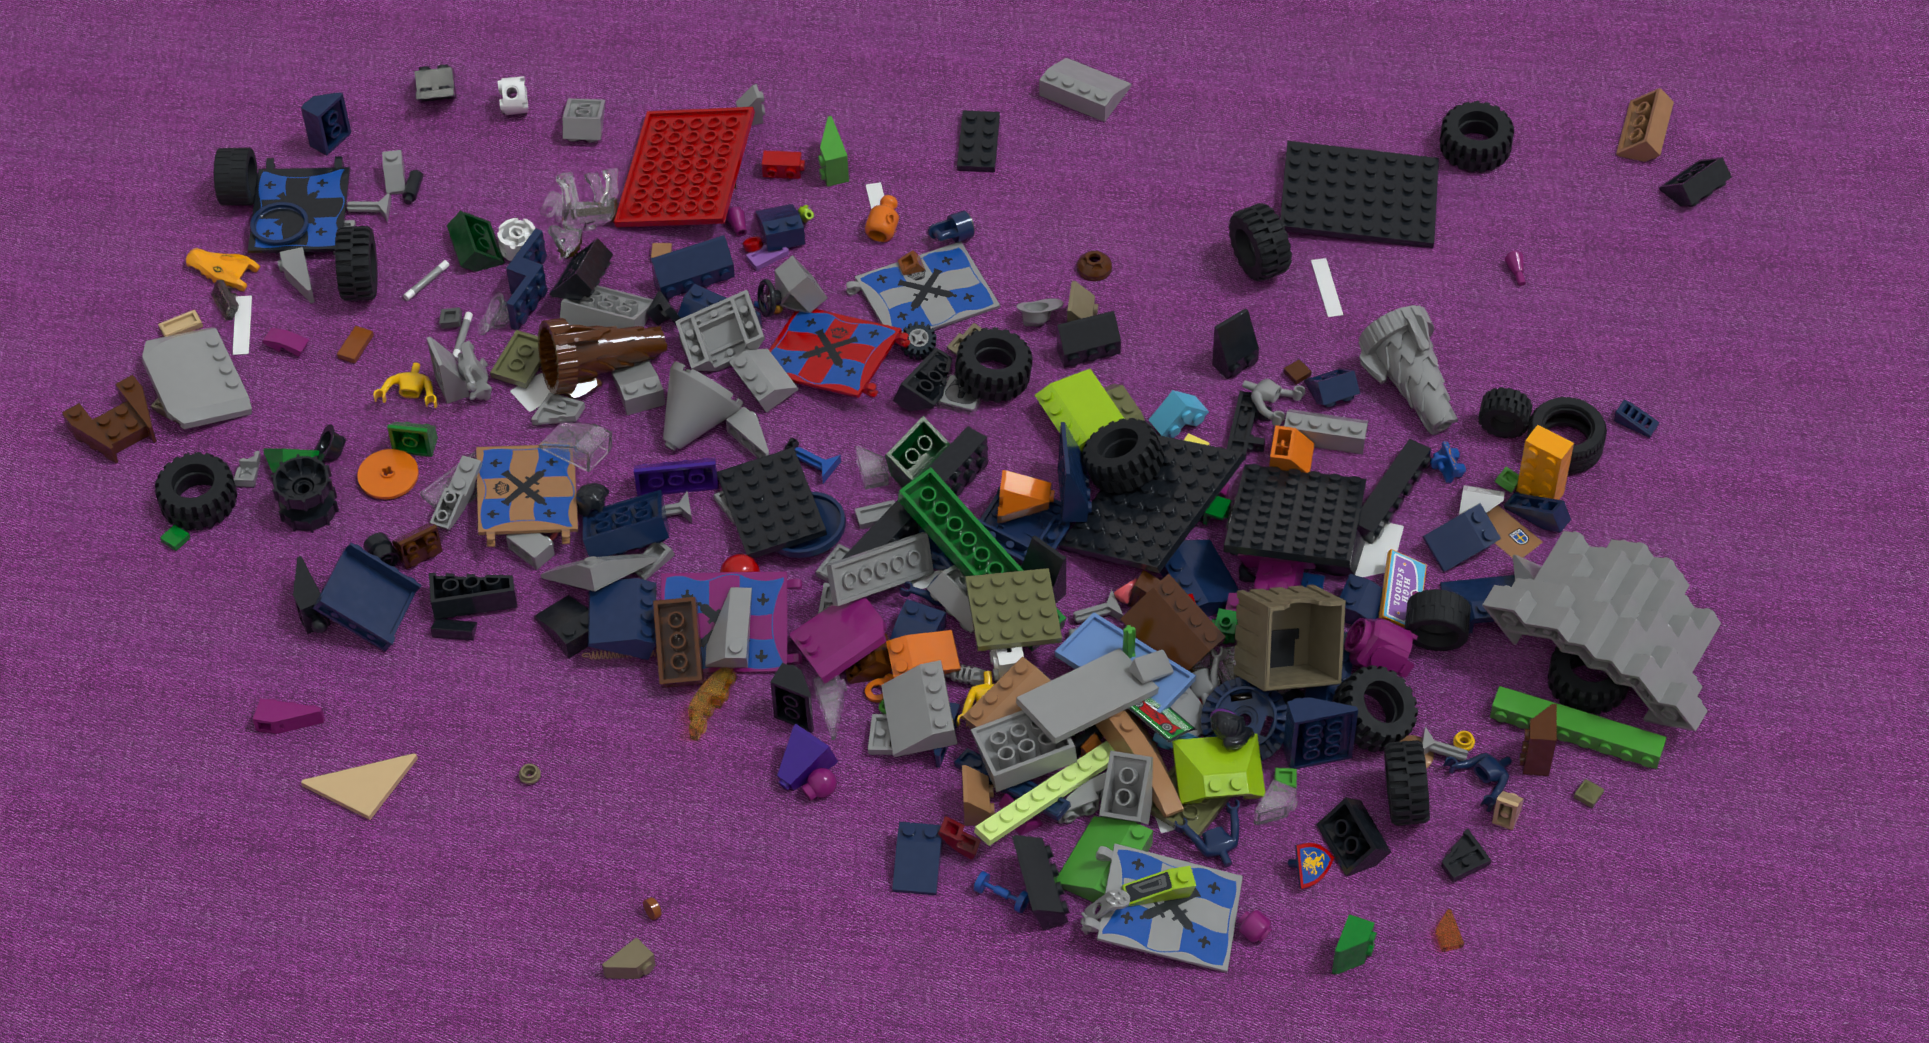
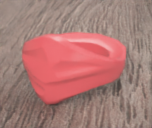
[1114,578,1138,604]

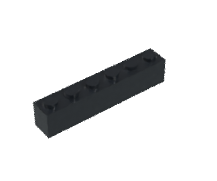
[1357,438,1432,544]

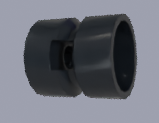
[363,532,400,567]

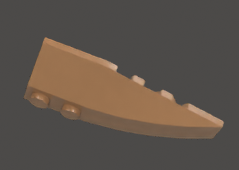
[1095,708,1184,818]

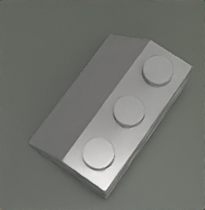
[729,348,798,413]
[927,565,974,633]

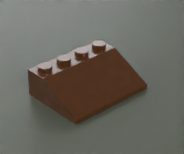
[1120,574,1226,671]

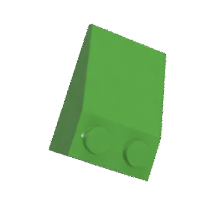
[818,116,849,187]

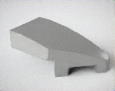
[234,451,261,487]

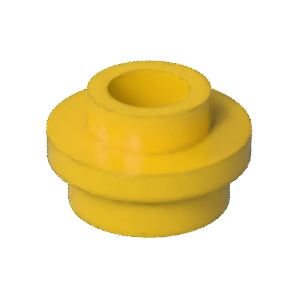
[1453,731,1475,751]

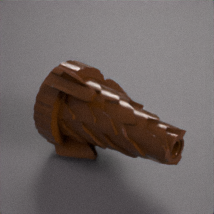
[538,318,667,399]

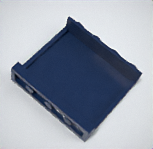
[313,542,422,651]

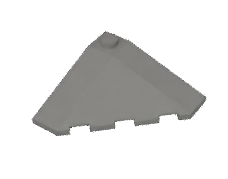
[540,554,657,591]

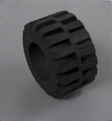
[1478,387,1533,439]

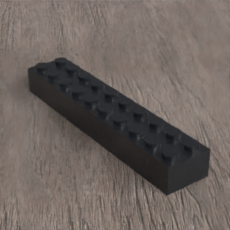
[842,426,989,559]

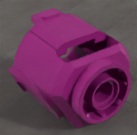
[1344,618,1418,678]

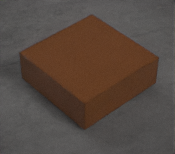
[1283,359,1312,385]

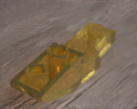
[688,667,737,741]

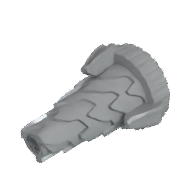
[1358,305,1458,435]

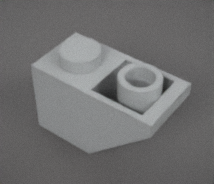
[736,84,765,126]

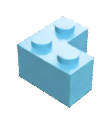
[1149,390,1209,438]

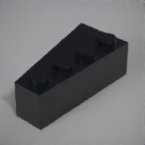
[429,573,518,620]

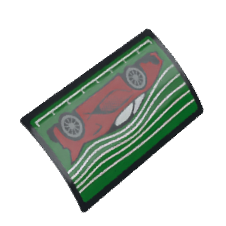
[1128,697,1197,743]

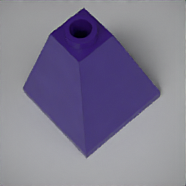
[777,724,838,791]

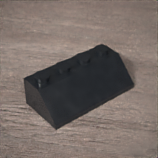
[550,238,614,301]
[1012,835,1070,931]

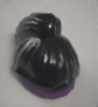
[1210,708,1255,750]

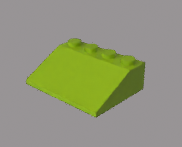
[1035,369,1125,453]

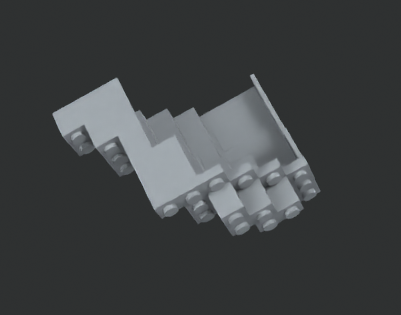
[1482,531,1721,731]

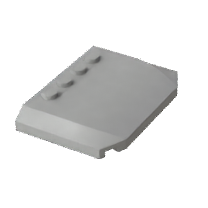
[142,327,252,429]

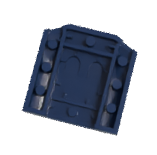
[978,485,1070,565]

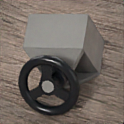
[757,255,827,318]

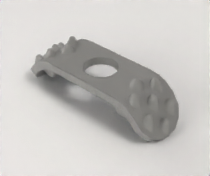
[1081,889,1130,935]

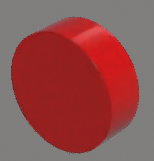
[743,236,763,252]

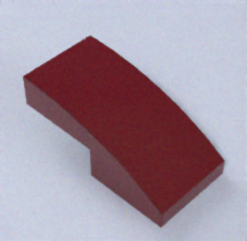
[938,816,981,860]

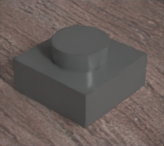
[439,307,462,329]

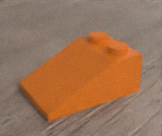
[886,630,961,678]

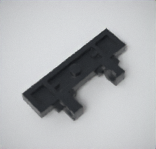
[1227,391,1272,460]

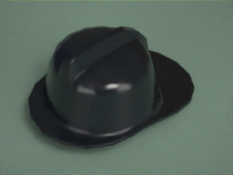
[314,424,346,461]

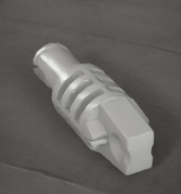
[945,664,986,686]

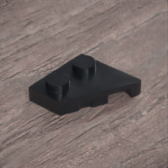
[1441,829,1491,882]

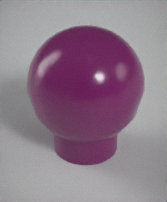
[801,768,837,801]

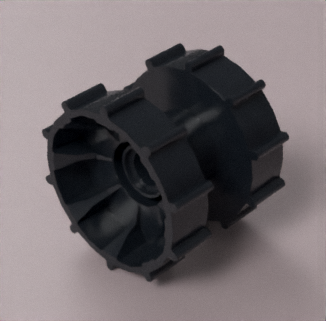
[271,454,339,533]

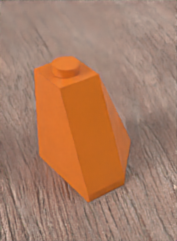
[997,470,1055,523]

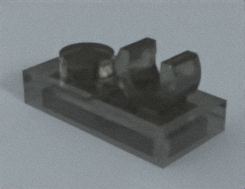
[211,280,239,320]

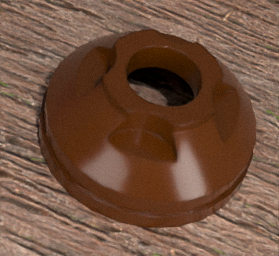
[1077,251,1112,282]

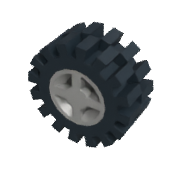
[901,321,937,360]

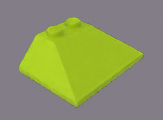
[1172,734,1266,804]

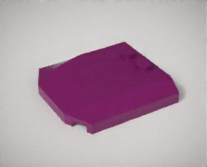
[788,597,886,684]

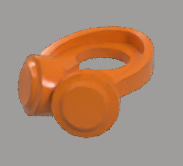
[865,673,894,703]

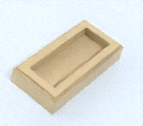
[158,309,203,337]

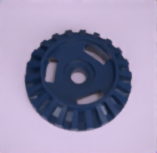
[1201,677,1287,762]

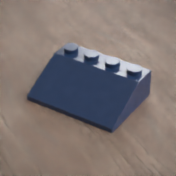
[1057,422,1092,522]
[583,490,669,557]
[1160,539,1239,617]
[588,578,657,660]
[1283,697,1358,769]

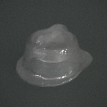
[478,292,510,336]

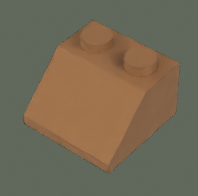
[962,765,995,826]

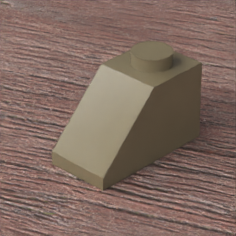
[602,937,656,979]

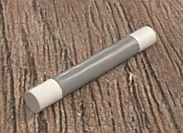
[403,260,450,301]
[453,312,473,361]

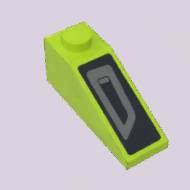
[1121,866,1196,907]

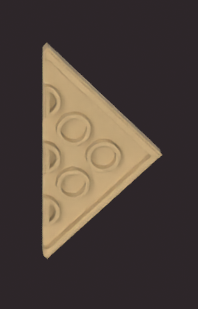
[301,753,418,820]

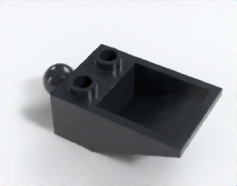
[293,556,331,634]

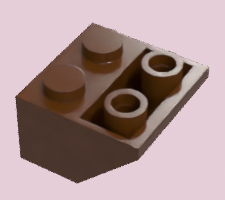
[392,523,443,570]
[845,633,892,684]

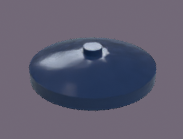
[776,491,846,558]

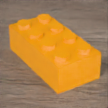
[1516,425,1574,500]

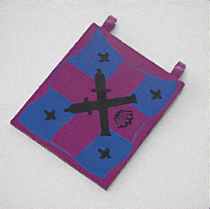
[661,572,802,673]

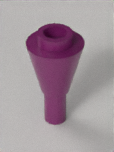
[1504,251,1526,286]

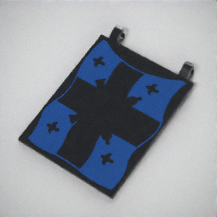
[248,156,350,253]

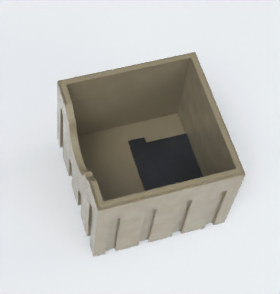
[1234,585,1346,691]

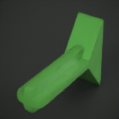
[1122,625,1136,658]

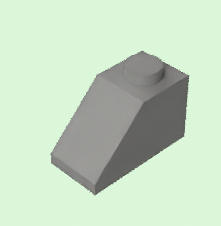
[382,150,406,195]
[506,533,555,570]

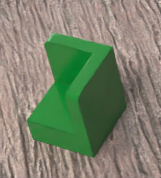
[1203,496,1231,525]

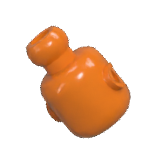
[865,195,899,242]

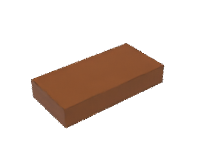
[337,326,374,363]

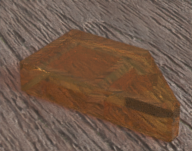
[1435,909,1464,952]

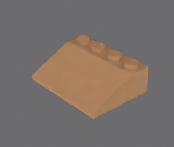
[963,656,1051,729]

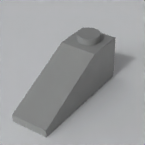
[278,247,315,303]
[726,407,769,458]

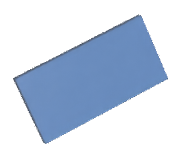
[1055,612,1196,713]

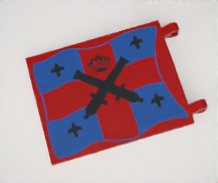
[769,309,910,398]

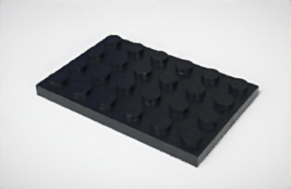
[717,447,827,558]

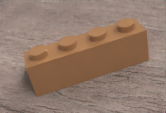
[1616,88,1674,162]

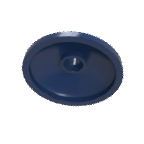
[250,202,309,245]

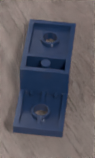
[506,228,548,330]

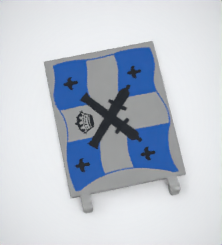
[846,242,1000,333]
[1083,844,1243,973]

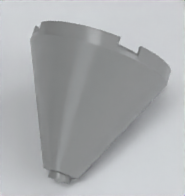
[663,361,743,451]

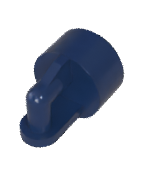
[927,210,975,243]

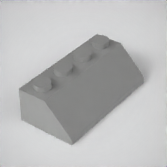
[1284,409,1368,454]

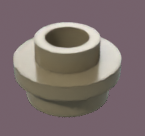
[519,764,541,785]

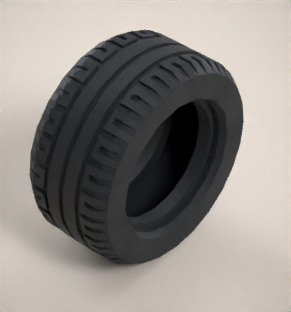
[1526,397,1607,474]

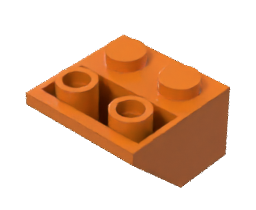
[1269,425,1315,473]

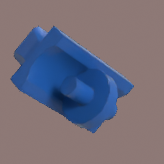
[1430,442,1466,483]

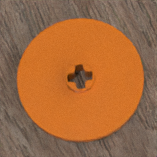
[357,449,419,500]

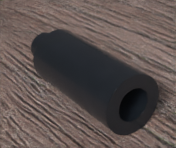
[403,170,423,205]

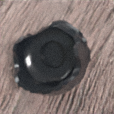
[576,483,609,516]

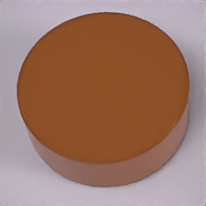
[643,897,662,920]

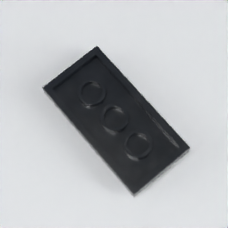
[957,110,1000,172]

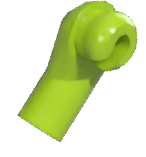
[798,205,814,223]

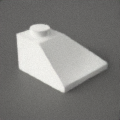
[1459,485,1505,514]

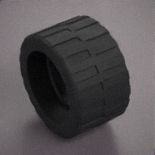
[214,148,258,205]
[1405,589,1471,651]

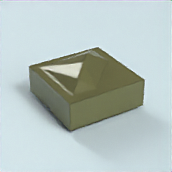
[1574,779,1604,808]

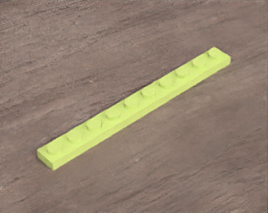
[974,741,1114,846]

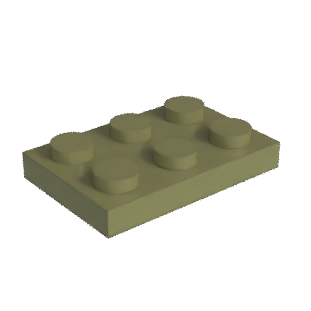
[490,330,540,388]

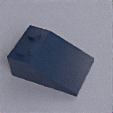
[755,203,806,252]
[1422,503,1501,572]
[1340,574,1383,625]
[890,599,946,640]
[892,822,943,895]

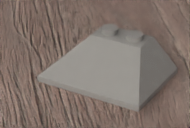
[675,290,765,371]

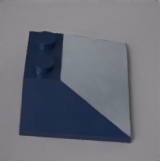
[1440,575,1515,634]

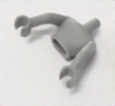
[1242,379,1305,426]

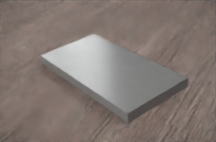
[1016,648,1159,744]

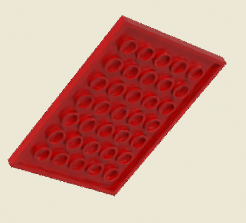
[614,107,755,227]

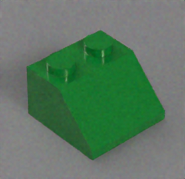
[387,422,438,457]
[1332,914,1377,975]

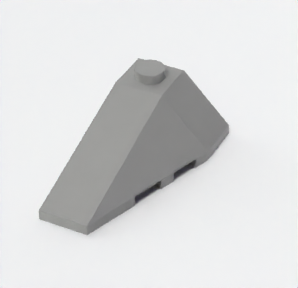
[705,587,752,668]

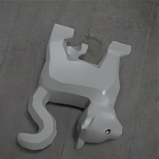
[457,340,492,400]

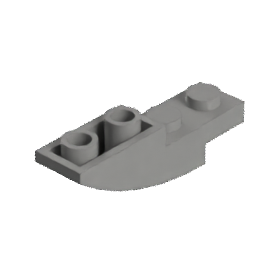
[430,455,482,530]
[1058,772,1107,824]

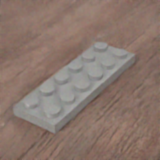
[826,532,934,606]

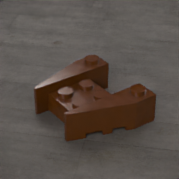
[62,375,157,463]

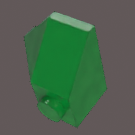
[264,448,319,473]

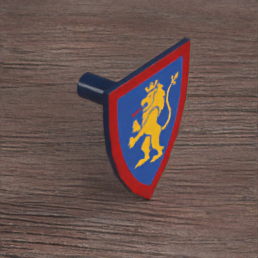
[1288,843,1334,889]

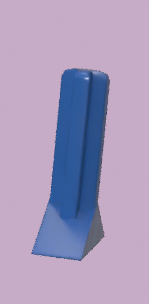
[795,447,841,484]

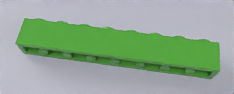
[1490,686,1667,769]

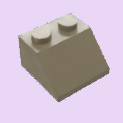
[1067,281,1098,322]

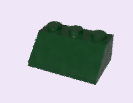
[447,210,505,272]
[885,416,950,488]

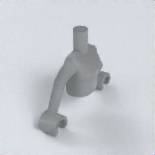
[1189,646,1227,706]

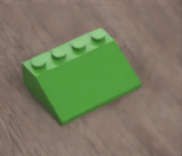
[1056,816,1153,906]

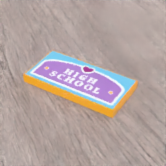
[1379,549,1427,629]

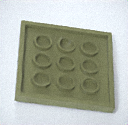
[965,568,1062,651]

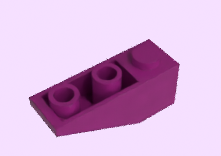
[253,698,325,734]

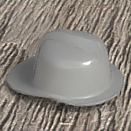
[1017,299,1063,326]

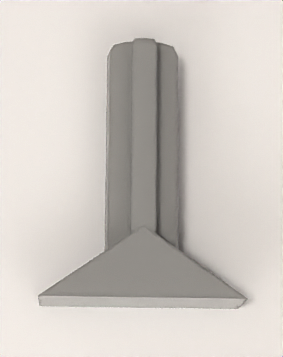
[347,192,391,222]
[665,491,693,524]
[1073,589,1123,623]
[1421,726,1468,761]

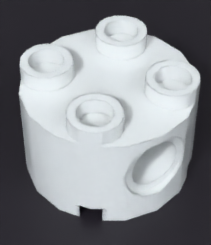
[498,76,528,115]
[497,218,535,261]

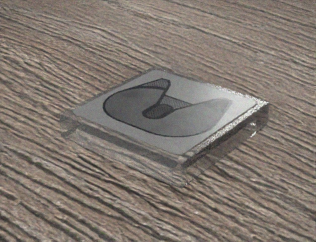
[937,373,982,416]

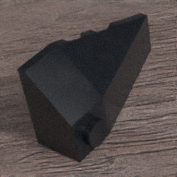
[893,347,952,412]

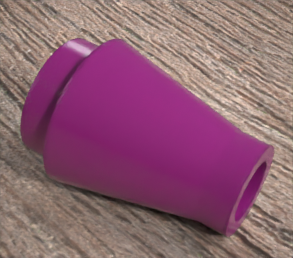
[726,207,747,236]

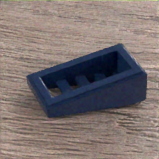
[1614,399,1660,438]

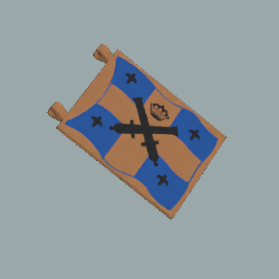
[476,444,578,547]

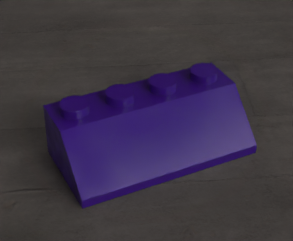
[634,458,719,496]

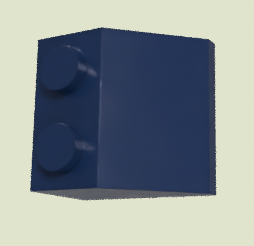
[1304,368,1360,407]

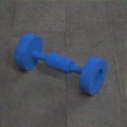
[974,871,1030,913]

